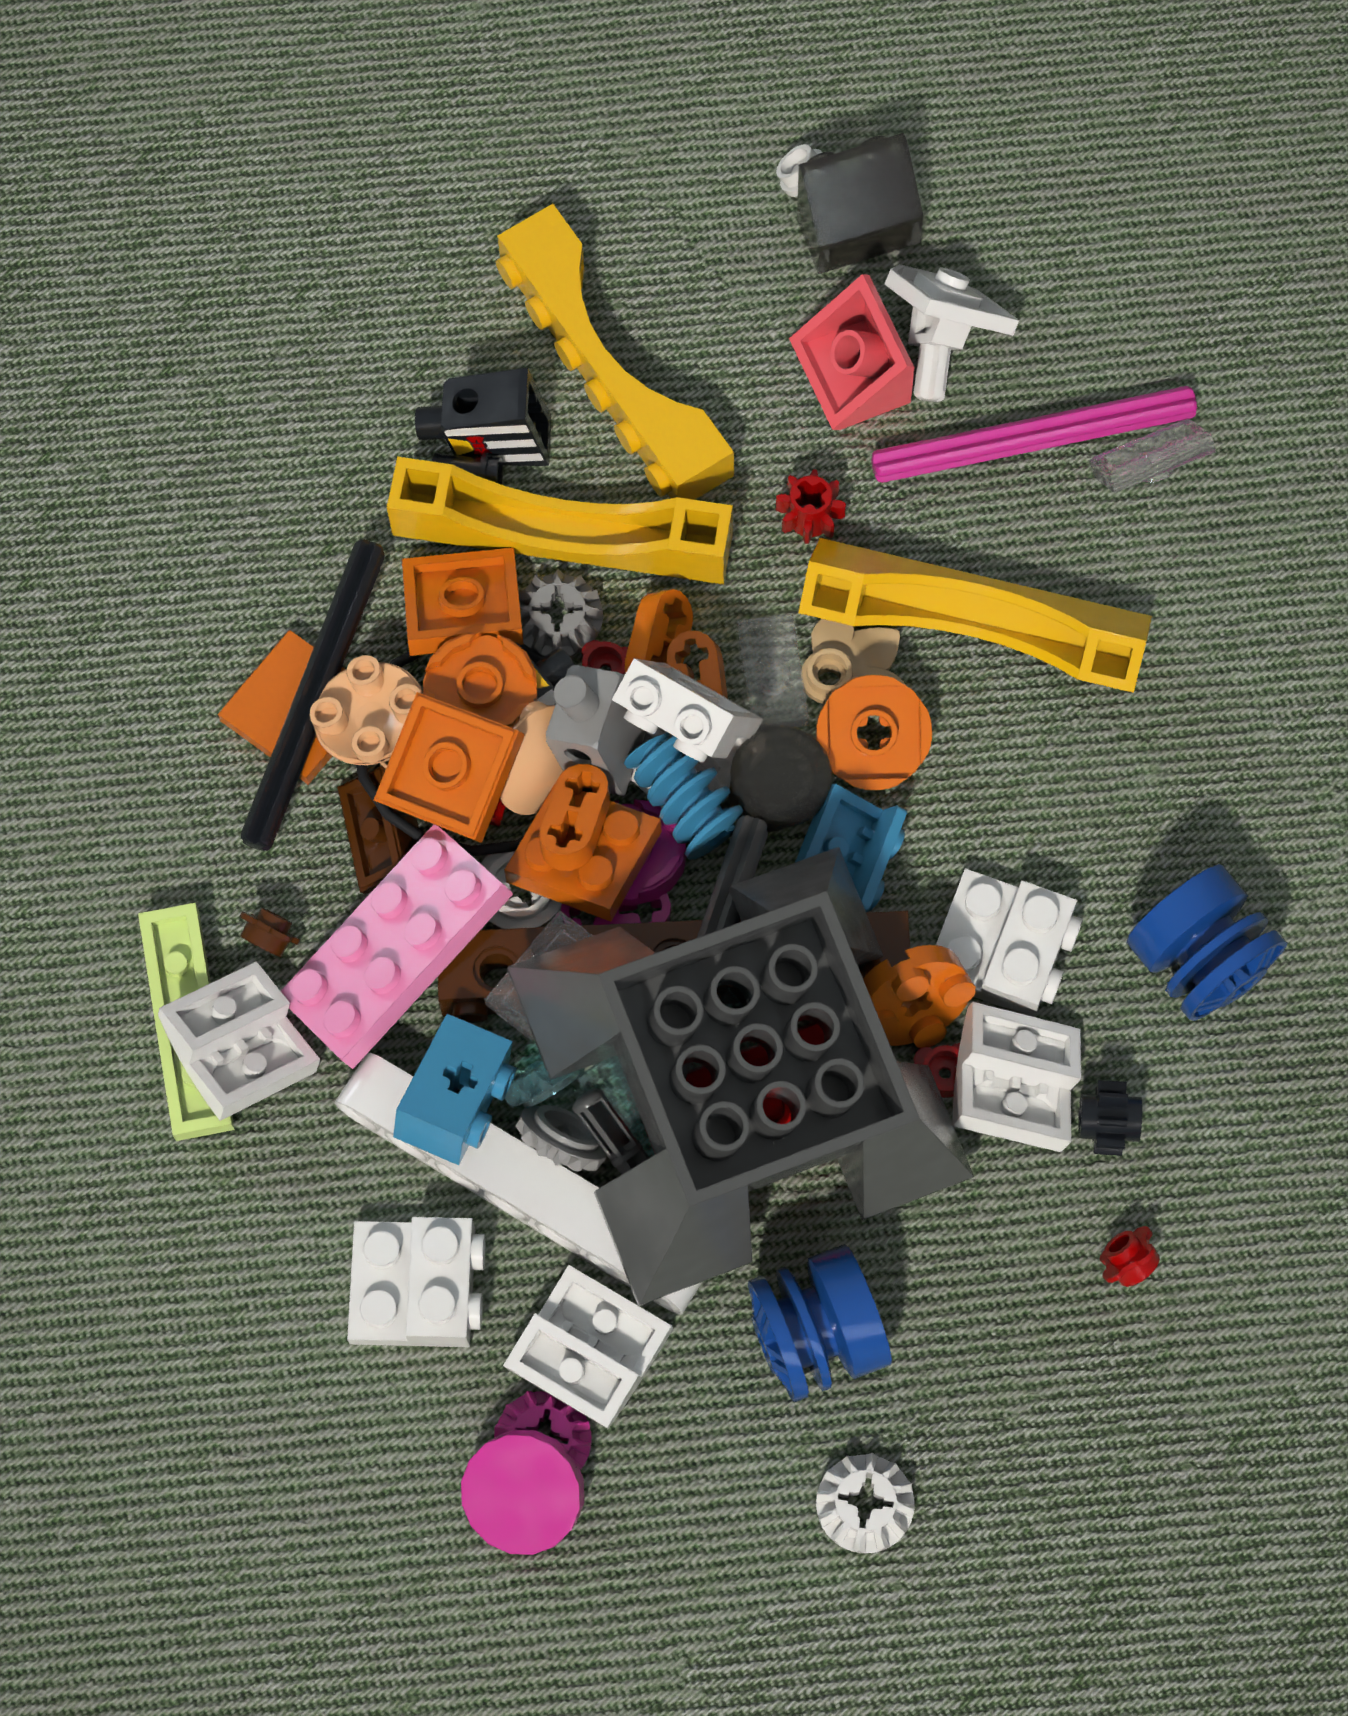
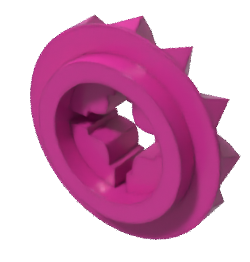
[494,1391,592,1470]

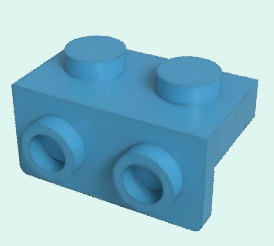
[795,784,907,913]

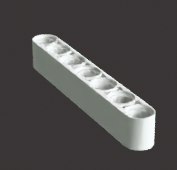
[334,1053,702,1315]

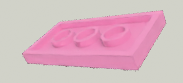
[281,824,513,1069]

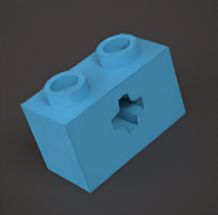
[393,1014,516,1165]

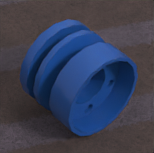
[1126,864,1288,1021]
[748,1244,892,1402]

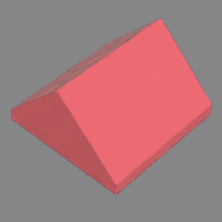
[789,274,914,430]

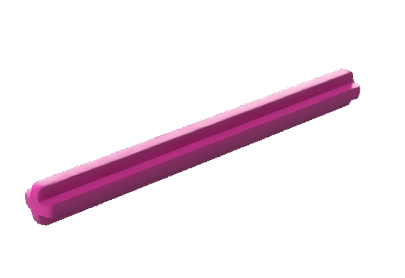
[871,386,1197,483]

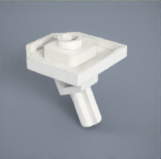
[885,264,1020,402]

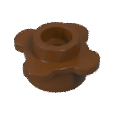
[239,907,301,957]

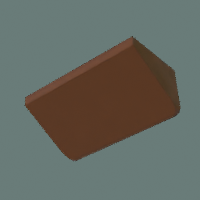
[337,766,419,894]

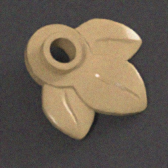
[801,619,907,704]

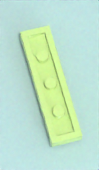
[138,902,235,1141]

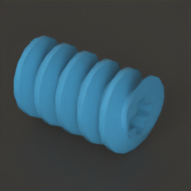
[624,732,743,860]

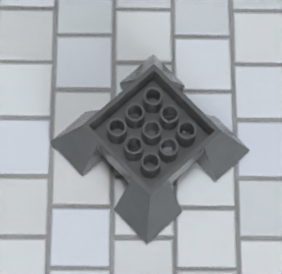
[507,847,974,1306]

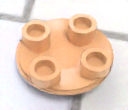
[309,655,423,765]
[500,701,563,815]

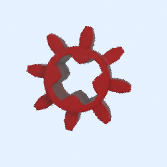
[776,469,846,544]

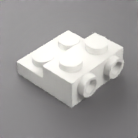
[612,658,763,763]
[936,868,1083,1017]
[347,1217,486,1347]

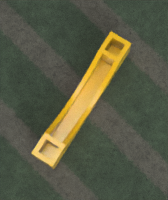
[495,204,734,500]
[386,456,733,585]
[798,538,1152,693]

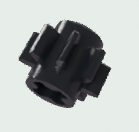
[1078,1080,1142,1156]

